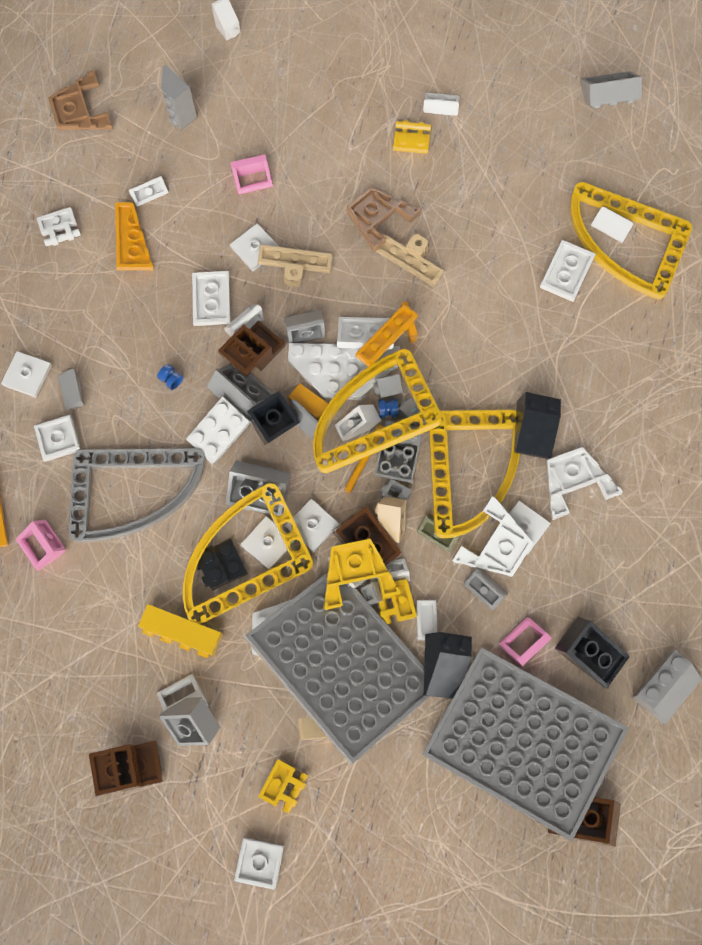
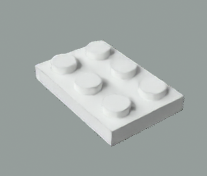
[540,240,595,302]
[192,271,231,326]
[337,317,394,349]
[186,396,251,465]

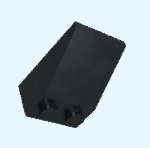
[514,392,561,460]
[555,617,630,689]
[423,632,472,699]

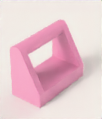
[230,154,273,195]
[16,520,66,571]
[499,617,552,668]

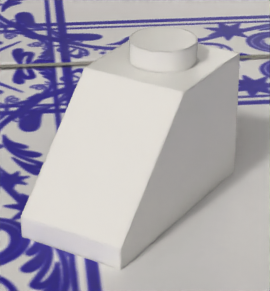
[211,0,241,41]
[335,405,381,441]

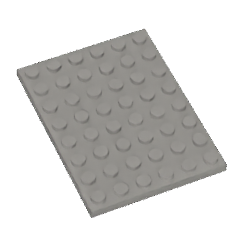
[244,572,430,765]
[422,648,629,842]

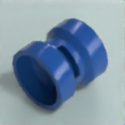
[157,364,184,390]
[379,399,398,418]

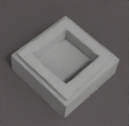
[360,581,383,606]

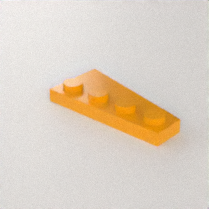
[115,202,153,270]

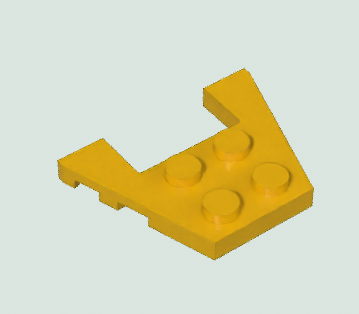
[324,539,401,610]

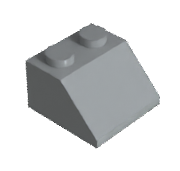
[284,310,325,343]
[159,697,220,746]

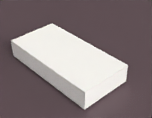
[416,600,437,641]

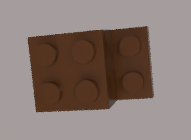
[218,320,286,376]
[89,741,164,796]

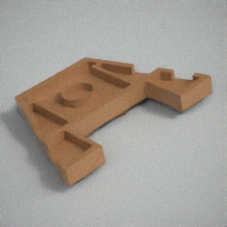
[48,70,113,130]
[346,187,422,252]

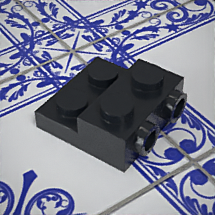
[196,538,248,591]

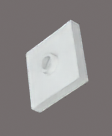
[230,223,279,272]
[1,351,52,398]
[34,415,81,462]
[285,499,339,553]
[509,501,551,555]
[240,516,295,570]
[234,837,284,890]

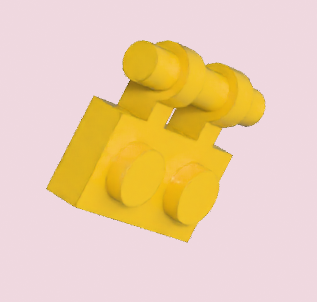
[393,120,431,154]
[378,579,417,625]
[258,759,308,814]

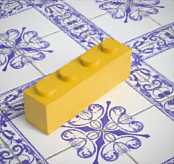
[138,604,223,659]

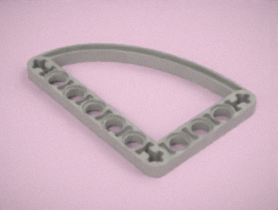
[68,448,205,543]

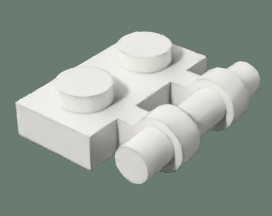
[37,207,81,247]

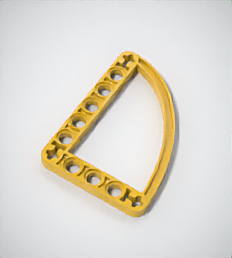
[570,182,692,299]
[313,349,442,473]
[429,410,520,538]
[182,483,313,624]

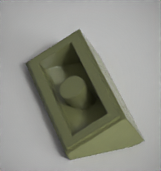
[417,513,461,553]

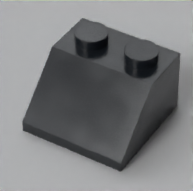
[247,391,300,445]

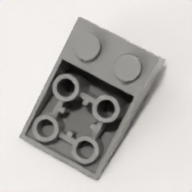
[374,421,423,483]

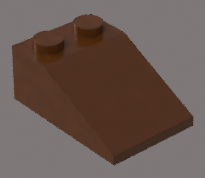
[332,506,402,566]
[548,797,621,847]

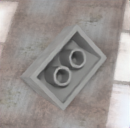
[161,65,197,130]
[580,71,642,108]
[207,364,273,421]
[226,461,291,516]
[632,650,702,725]

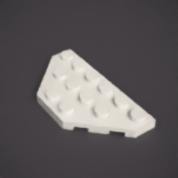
[288,343,400,400]

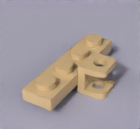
[375,234,444,288]
[258,245,332,287]

